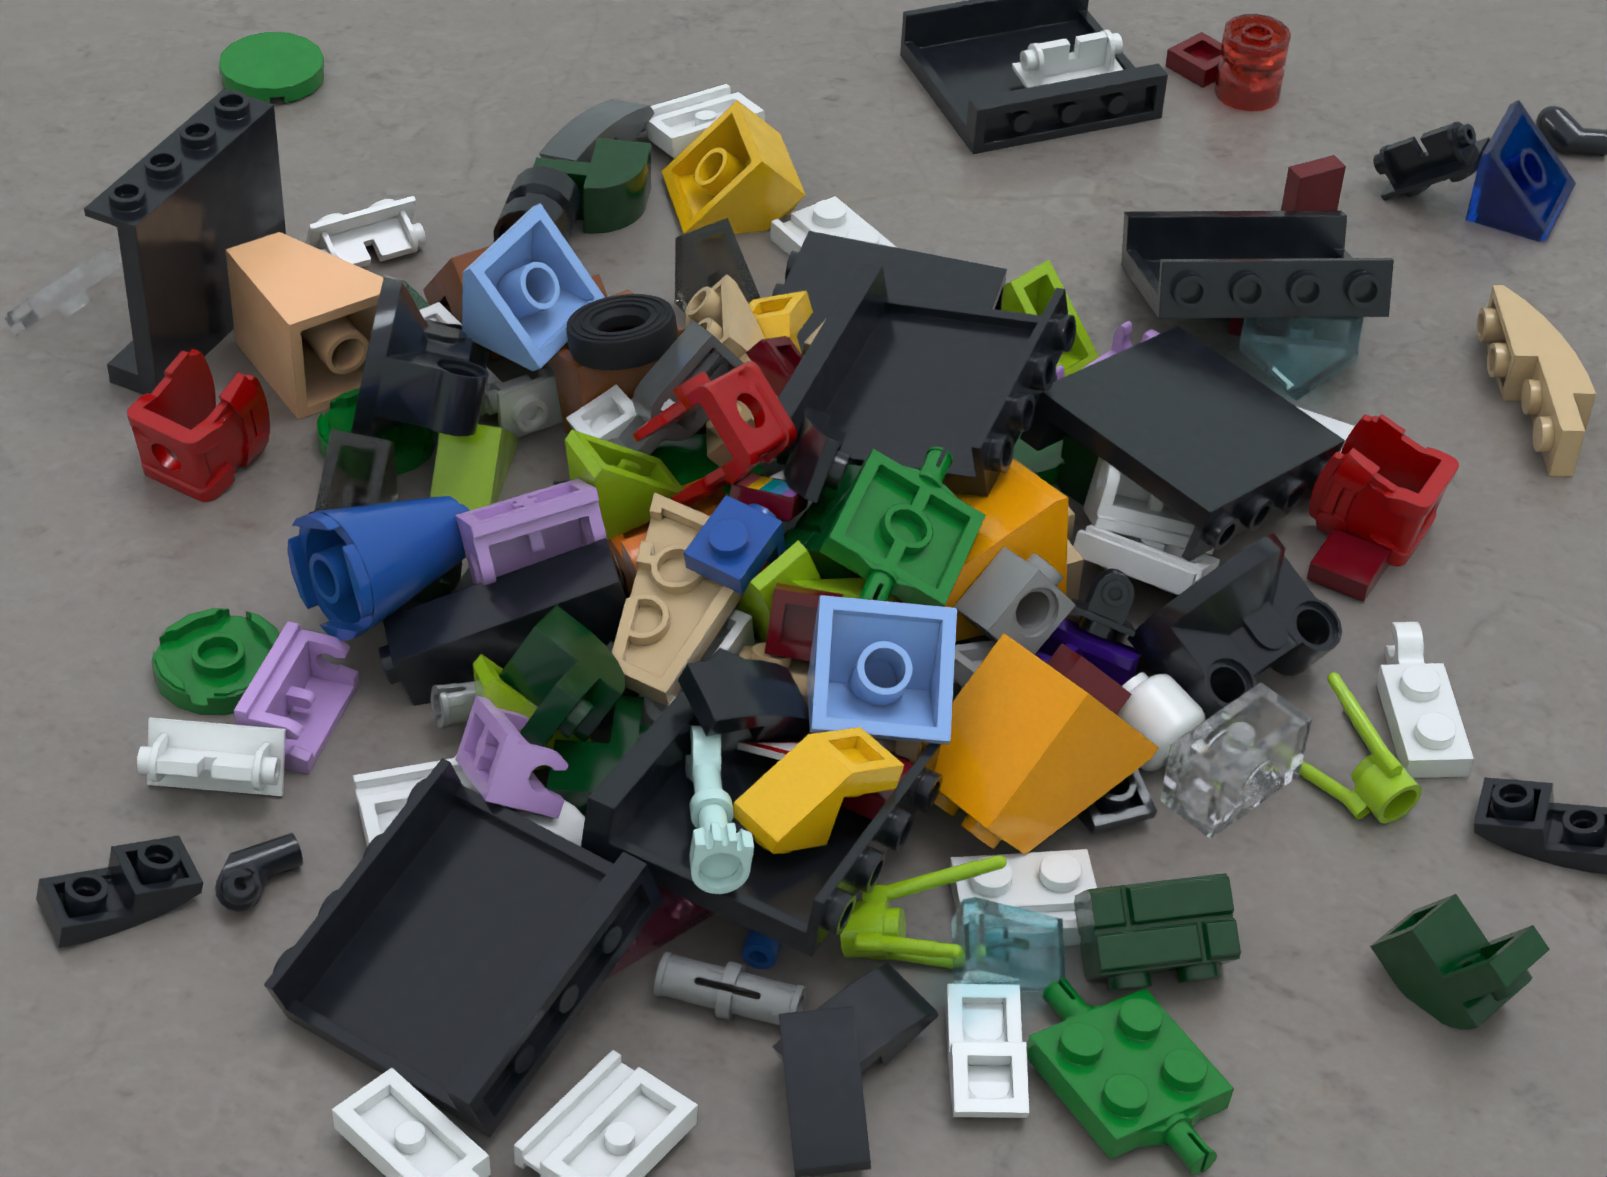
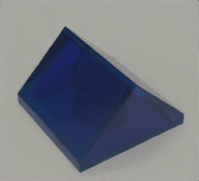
[1466,100,1576,242]

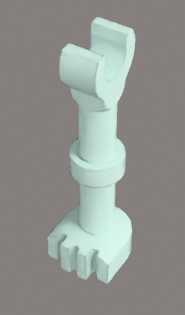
[685,726,754,894]

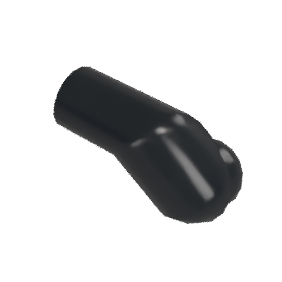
[1536,105,1607,156]
[215,833,303,912]

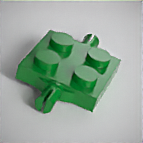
[819,446,986,607]
[1026,977,1234,1175]

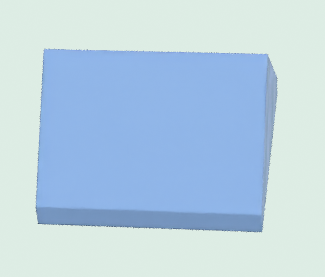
[462,203,605,371]
[807,595,957,745]

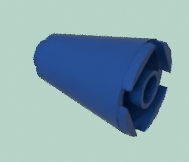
[287,496,470,641]

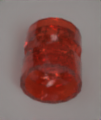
[1214,14,1291,111]

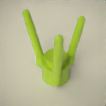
[1284,672,1422,824]
[840,855,1007,974]

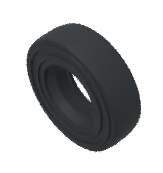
[566,294,678,371]

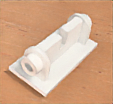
[1012,29,1123,88]
[306,196,426,267]
[483,366,563,438]
[137,717,286,796]

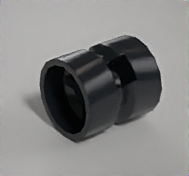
[493,166,581,242]

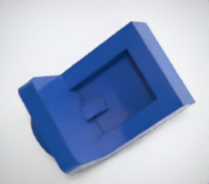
[683,495,786,595]

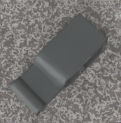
[608,320,743,455]

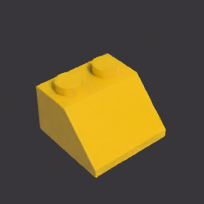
[661,100,806,239]

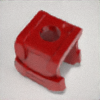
[127,349,270,502]
[632,361,797,507]
[1309,414,1459,566]

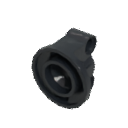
[349,275,490,447]
[1127,533,1342,734]

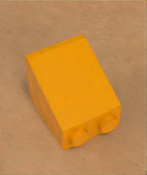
[897,459,1069,642]
[908,633,1159,855]

